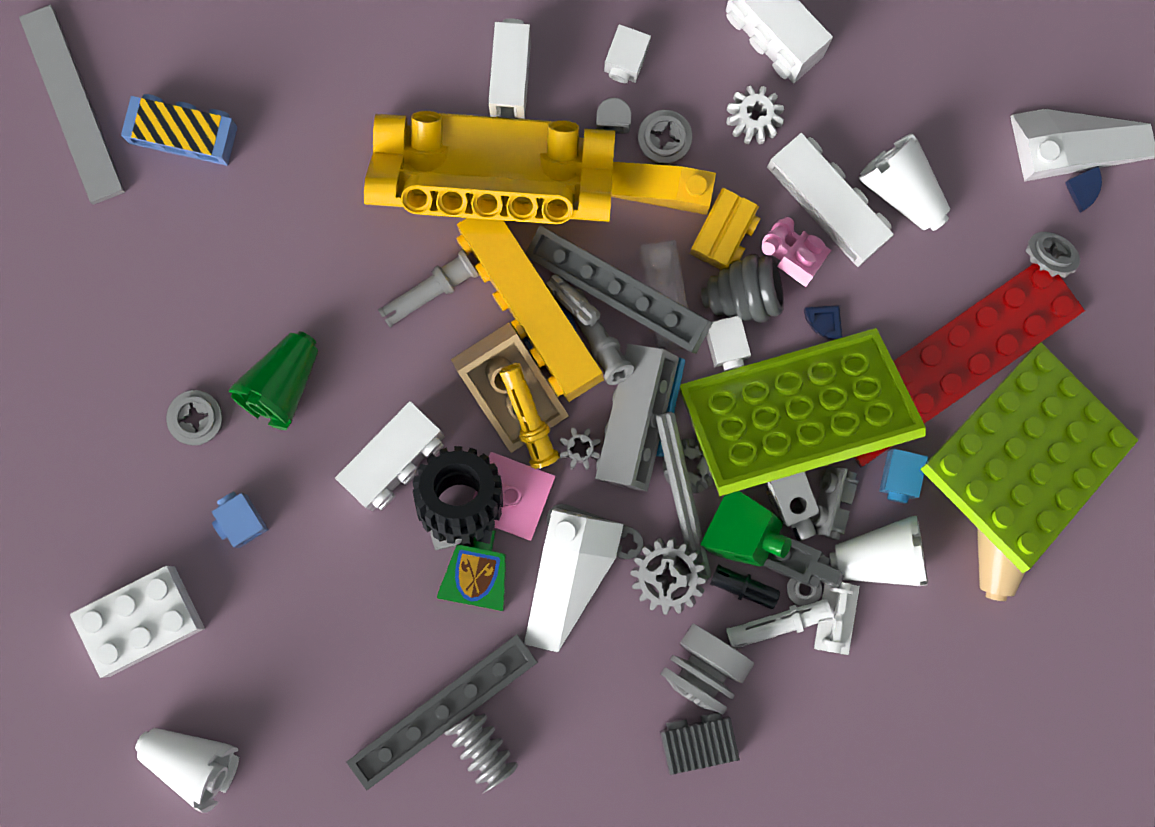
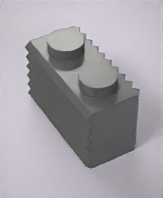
[660,712,740,775]

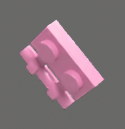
[762,217,832,287]

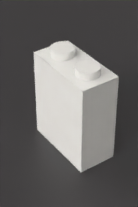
[489,18,531,119]

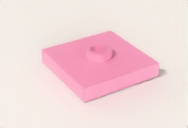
[472,452,556,541]

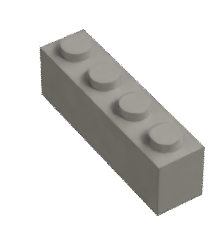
[595,344,679,492]

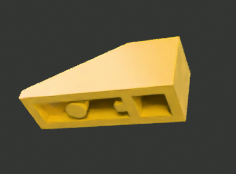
[611,162,716,215]

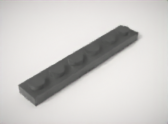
[525,226,713,354]
[346,634,538,791]

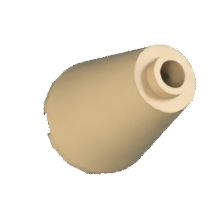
[977,528,1025,601]

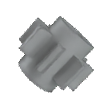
[560,428,601,470]

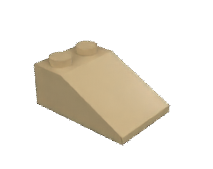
[451,323,569,453]

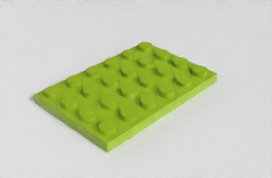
[680,328,926,496]
[920,343,1138,573]

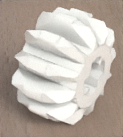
[726,86,784,144]

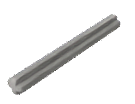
[655,412,711,579]

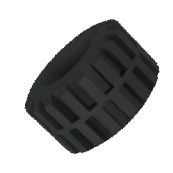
[413,446,503,544]

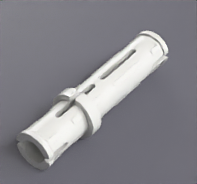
[726,598,834,649]

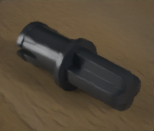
[710,564,780,609]

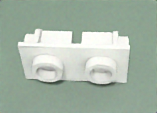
[814,582,860,655]

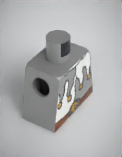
[763,472,819,541]

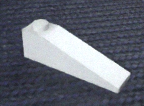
[1010,109,1155,181]
[524,508,624,652]

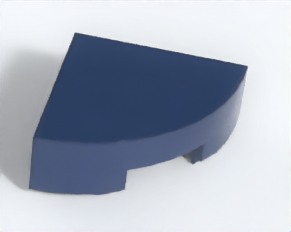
[1065,166,1102,213]
[804,305,842,340]

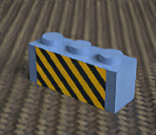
[121,94,237,166]

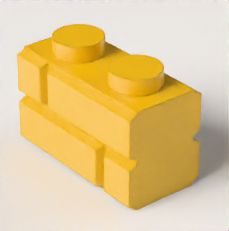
[689,188,761,270]

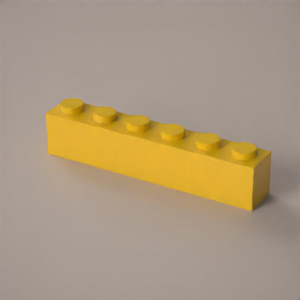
[456,218,604,402]

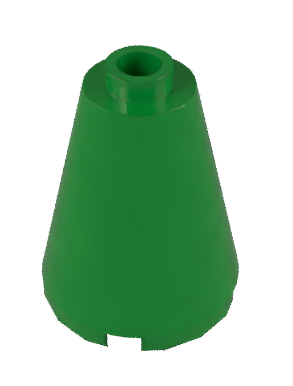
[229,331,318,430]

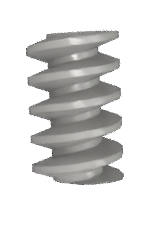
[445,713,518,793]

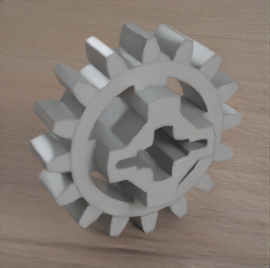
[630,537,708,615]

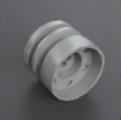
[660,623,755,715]

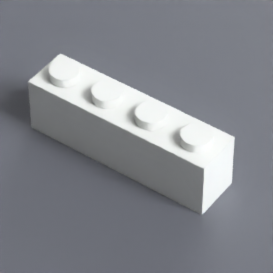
[767,133,894,267]

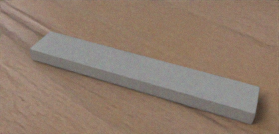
[19,5,125,205]

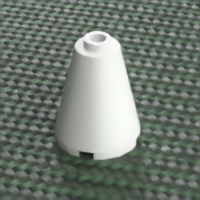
[859,133,950,231]
[830,516,928,586]
[135,728,239,813]

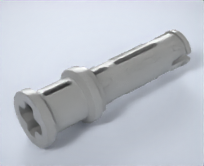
[378,250,479,328]
[572,289,634,385]

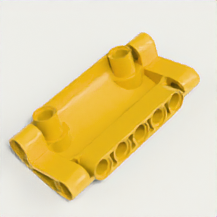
[364,111,615,224]

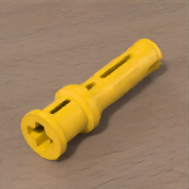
[499,363,560,469]

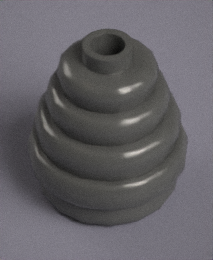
[701,254,784,323]

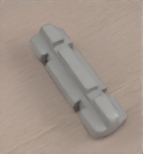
[545,275,600,327]

